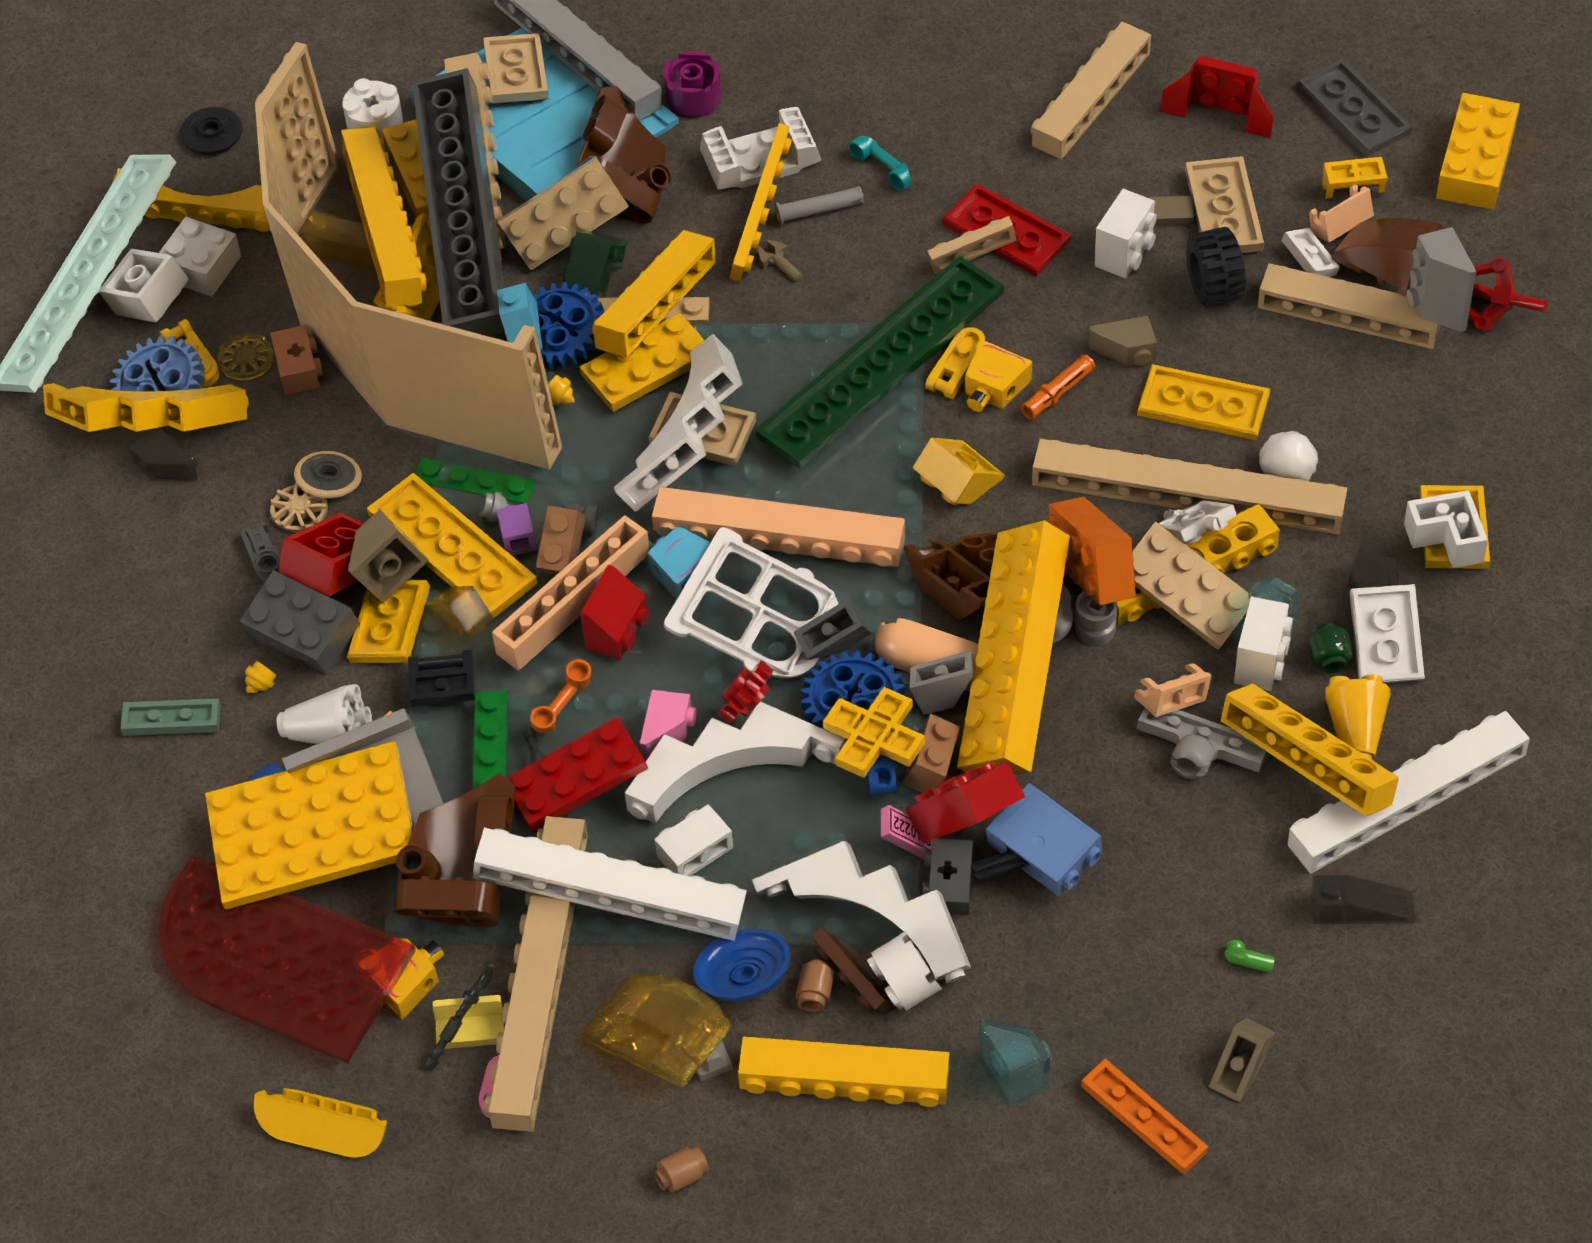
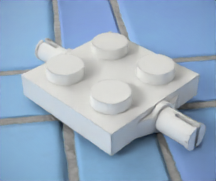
[1158,500,1237,544]

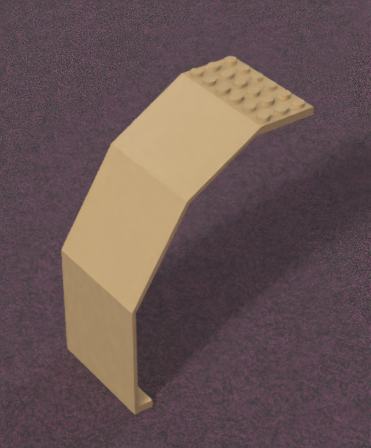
[255,42,562,470]

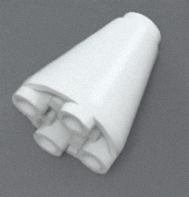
[277,684,372,744]

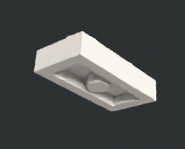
[1281,228,1340,277]

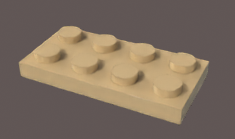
[1185,156,1264,253]
[498,157,629,270]
[1133,521,1253,649]

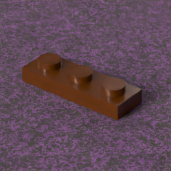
[812,927,894,1014]

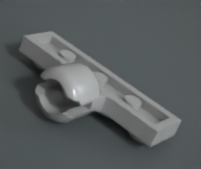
[1137,708,1269,780]

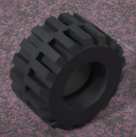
[1186,227,1246,307]

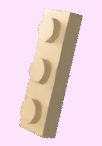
[927,216,1017,274]

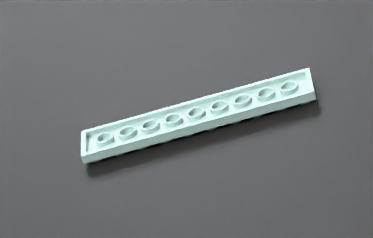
[0,154,176,393]

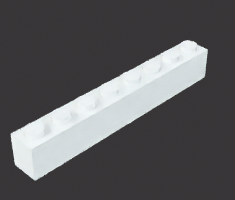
[1288,711,1530,874]
[472,828,747,941]

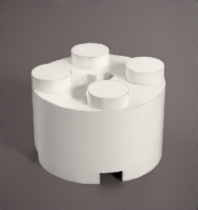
[342,78,403,137]
[867,931,941,1011]

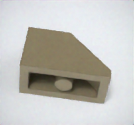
[1089,316,1157,366]
[1209,1018,1277,1103]

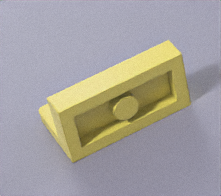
[433,995,505,1049]

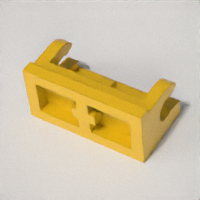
[1322,157,1388,199]

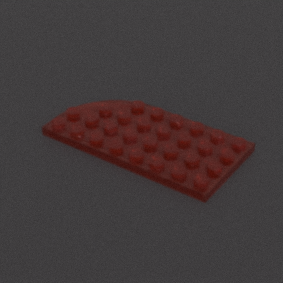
[159,855,416,1064]

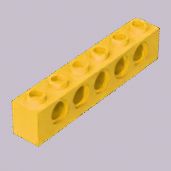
[1116,504,1280,626]
[1221,683,1399,817]

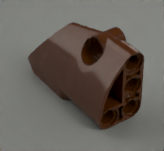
[395,773,516,927]

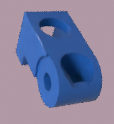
[866,754,897,796]

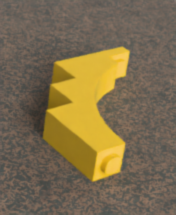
[43,383,249,432]

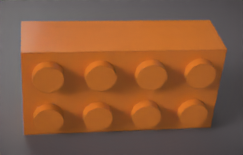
[1046,497,1136,605]

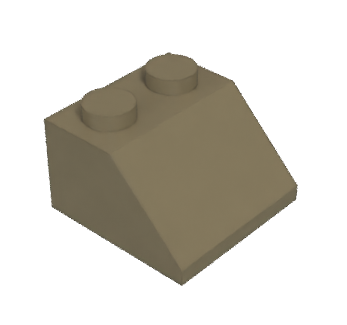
[348,509,429,603]

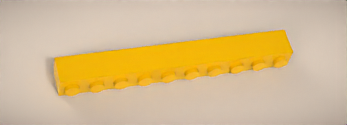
[341,127,427,307]

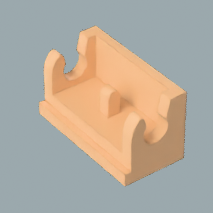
[1309,184,1374,242]
[1134,663,1212,717]

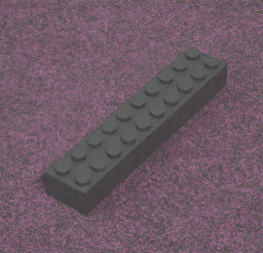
[412,68,505,336]

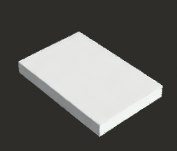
[1349,584,1425,683]

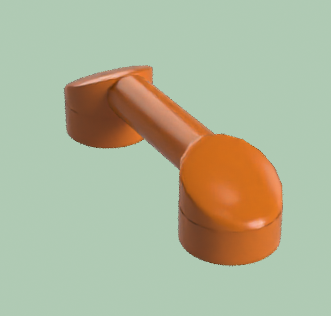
[530,659,592,734]

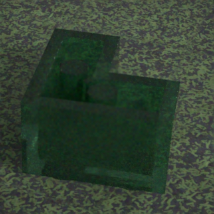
[563,231,628,298]

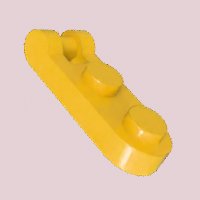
[159,319,220,387]
[925,327,985,400]

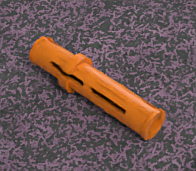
[1020,354,1095,420]

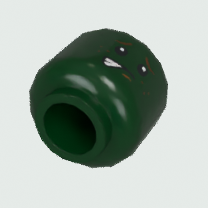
[1308,623,1353,673]

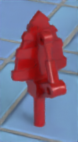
[1468,257,1548,332]

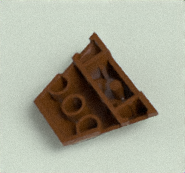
[1332,218,1444,297]
[904,532,998,620]

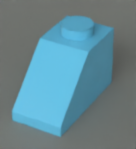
[497,283,543,351]

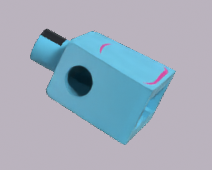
[648,527,711,600]

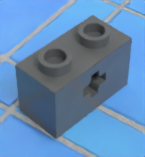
[923,838,973,915]

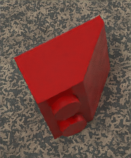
[580,564,649,661]

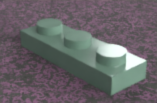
[120,698,221,736]

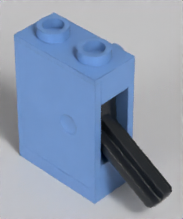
[972,783,1102,897]

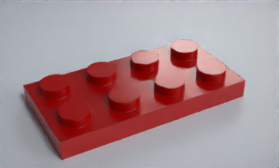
[507,717,648,832]

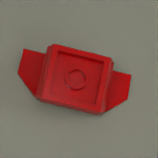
[1160,56,1274,138]

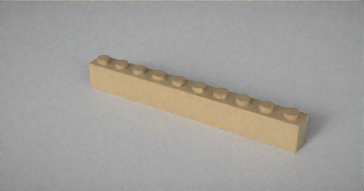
[1032,439,1347,535]
[484,816,588,1132]

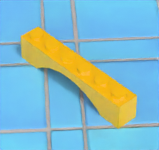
[112,168,271,232]

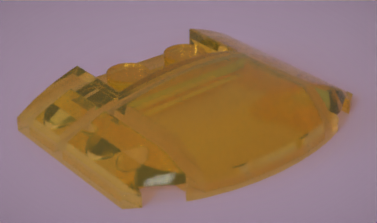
[578,974,732,1088]

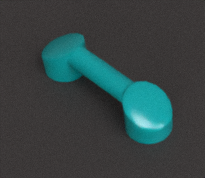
[848,136,911,192]

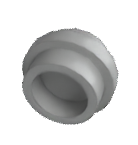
[479,491,510,522]

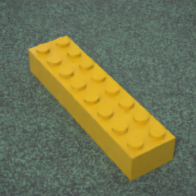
[957,520,1070,776]

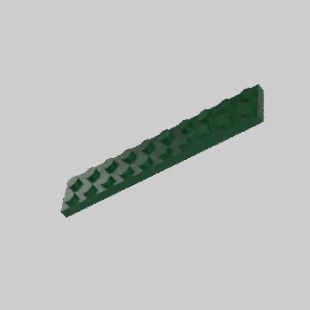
[755,256,1004,469]

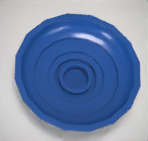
[693,929,790,1003]

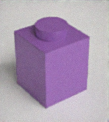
[496,503,537,556]

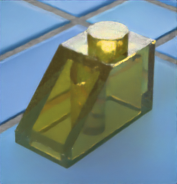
[426,586,493,637]

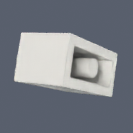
[654,804,733,876]

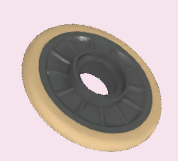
[294,451,362,498]

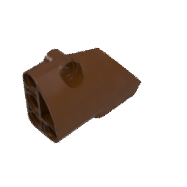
[574,86,672,223]

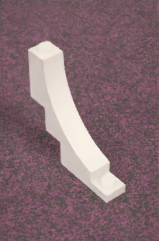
[614,334,742,512]
[625,702,845,823]
[752,841,971,983]

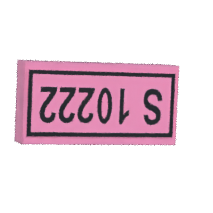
[881,805,932,860]

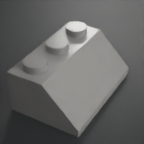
[1407,227,1476,332]

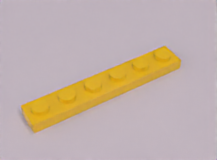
[729,123,792,282]

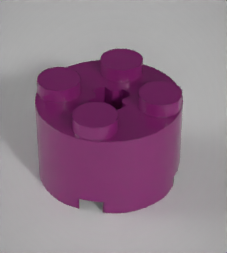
[663,51,722,116]

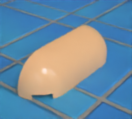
[874,618,978,691]

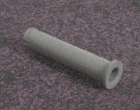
[775,186,864,226]

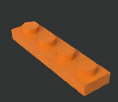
[1081,1058,1209,1175]

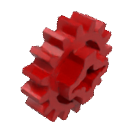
[717,661,774,724]

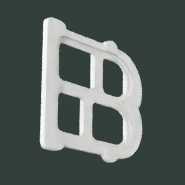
[663,527,838,679]

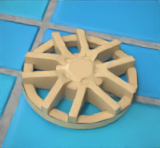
[270,482,328,533]

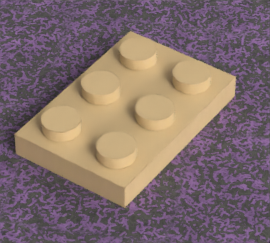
[483,33,548,104]
[649,392,756,466]

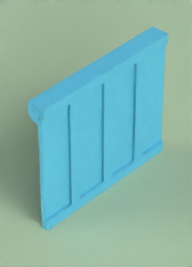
[411,27,679,201]

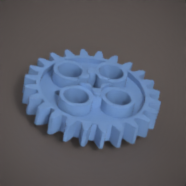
[110,336,206,391]

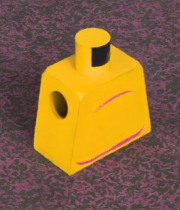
[965,340,1032,412]
[358,938,444,1019]

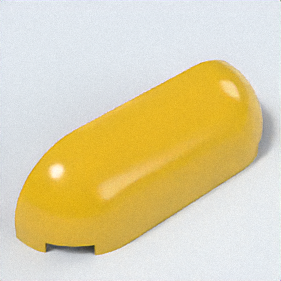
[254,1088,387,1158]

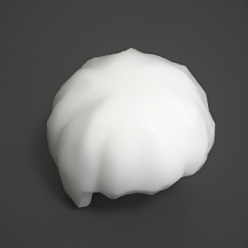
[1259,431,1318,481]

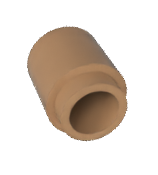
[796,960,835,1013]
[654,1146,709,1193]

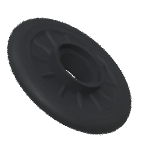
[180,107,243,154]

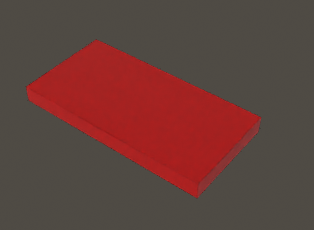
[942,184,1071,277]

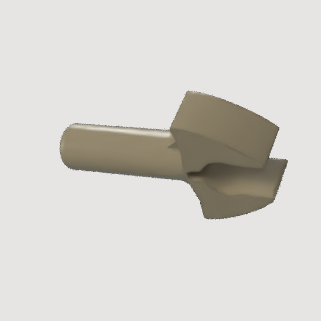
[758,240,802,282]

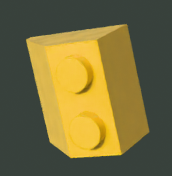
[913,437,1005,505]

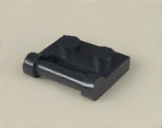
[408,650,475,707]

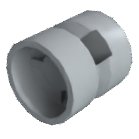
[1075,591,1117,646]

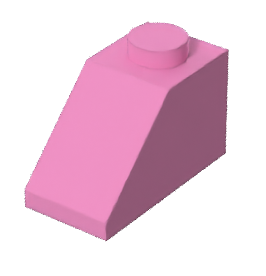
[640,690,696,762]

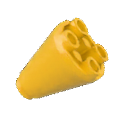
[1325,674,1391,760]

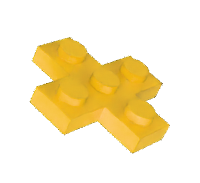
[823,687,925,778]

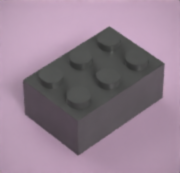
[239,570,360,675]

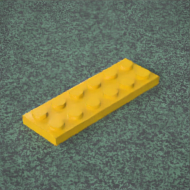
[367,473,538,620]

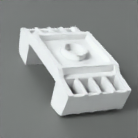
[700,107,821,190]

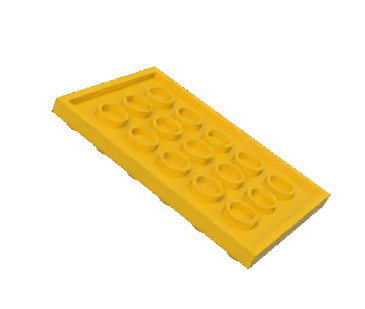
[205,741,415,910]

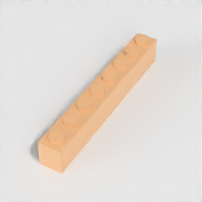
[652,487,905,567]

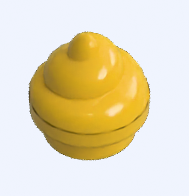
[548,375,574,405]
[245,660,277,694]

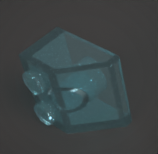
[979,1018,1052,1107]

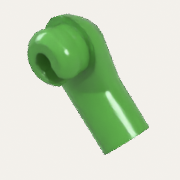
[1224,940,1274,973]

